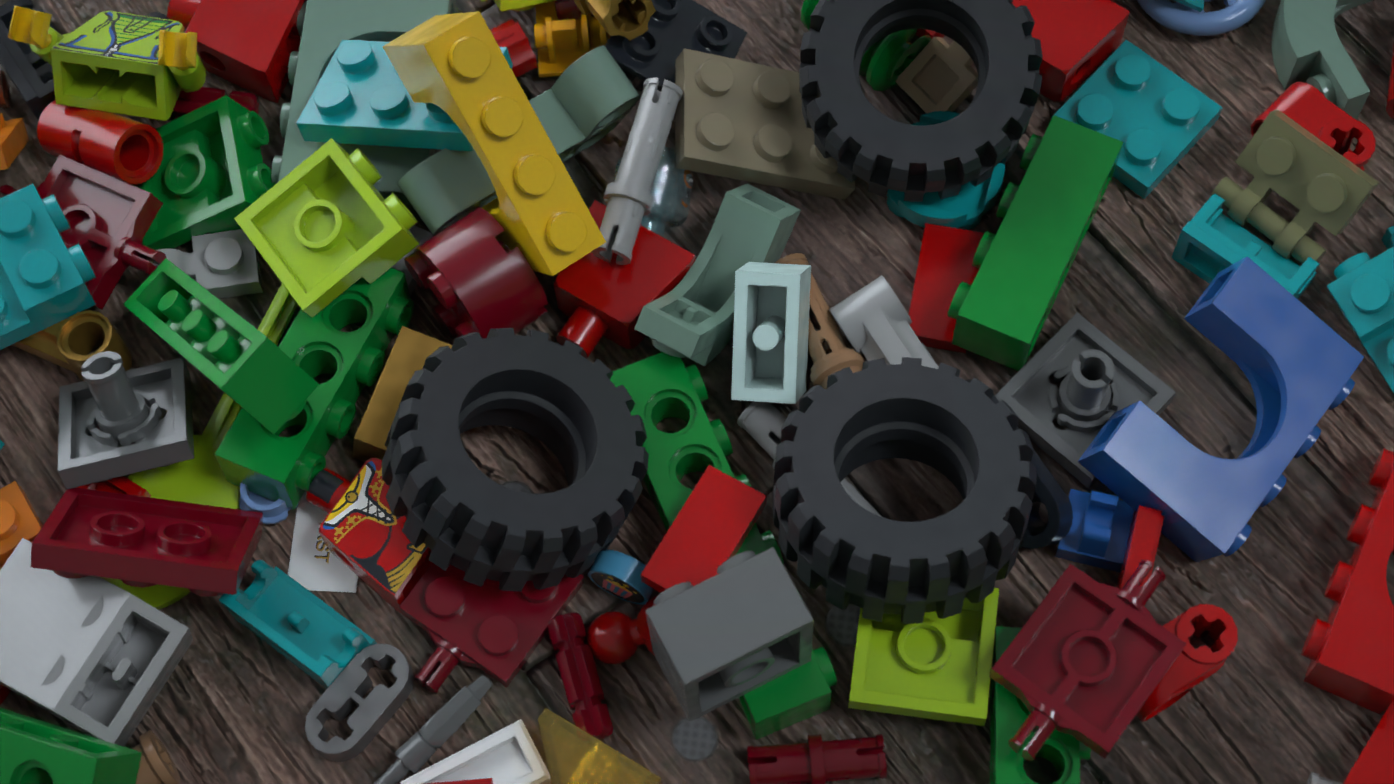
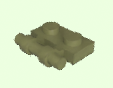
[1211,109,1379,264]

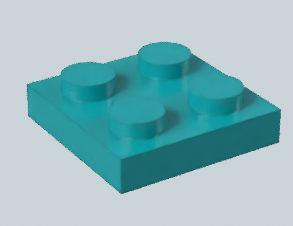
[1051,39,1223,199]

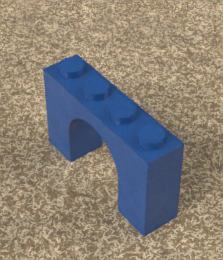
[1077,256,1364,562]

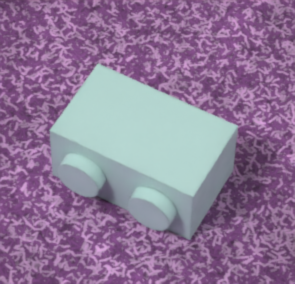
[731,262,811,404]

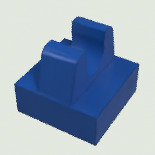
[1055,489,1134,572]

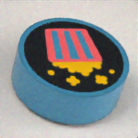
[588,550,654,605]

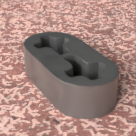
[305,643,414,762]

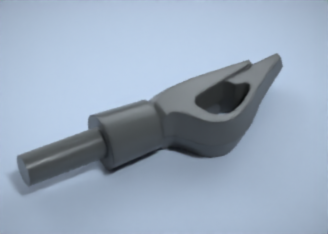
[373,675,493,784]

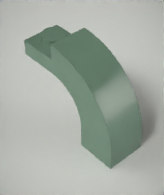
[1271,0,1373,120]
[634,183,801,366]

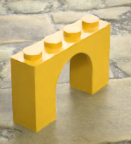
[382,11,606,276]

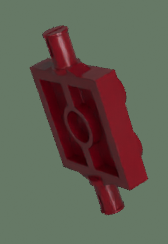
[0,155,167,310]
[989,560,1187,761]
[399,563,584,694]

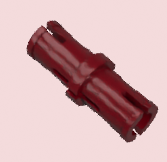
[747,734,887,784]

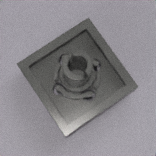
[995,313,1176,489]
[58,351,194,489]

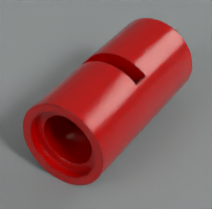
[37,100,163,184]

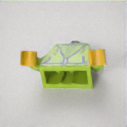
[8,5,206,121]

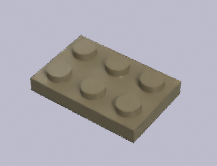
[675,48,855,200]

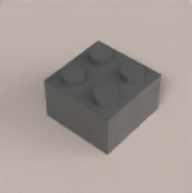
[646,547,814,722]

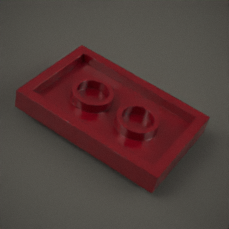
[31,487,263,597]

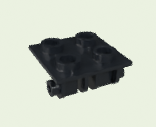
[605,0,748,92]

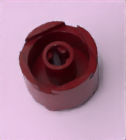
[404,207,548,339]

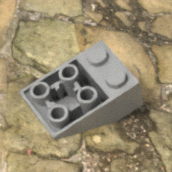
[0,538,193,747]

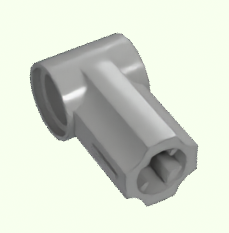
[829,275,939,369]

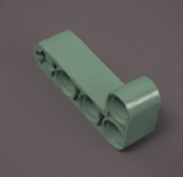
[397,45,641,236]

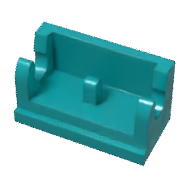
[1171,194,1320,299]
[219,560,377,689]

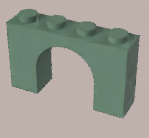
[271,0,459,221]

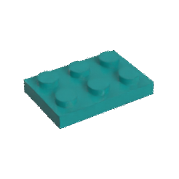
[296,40,513,151]

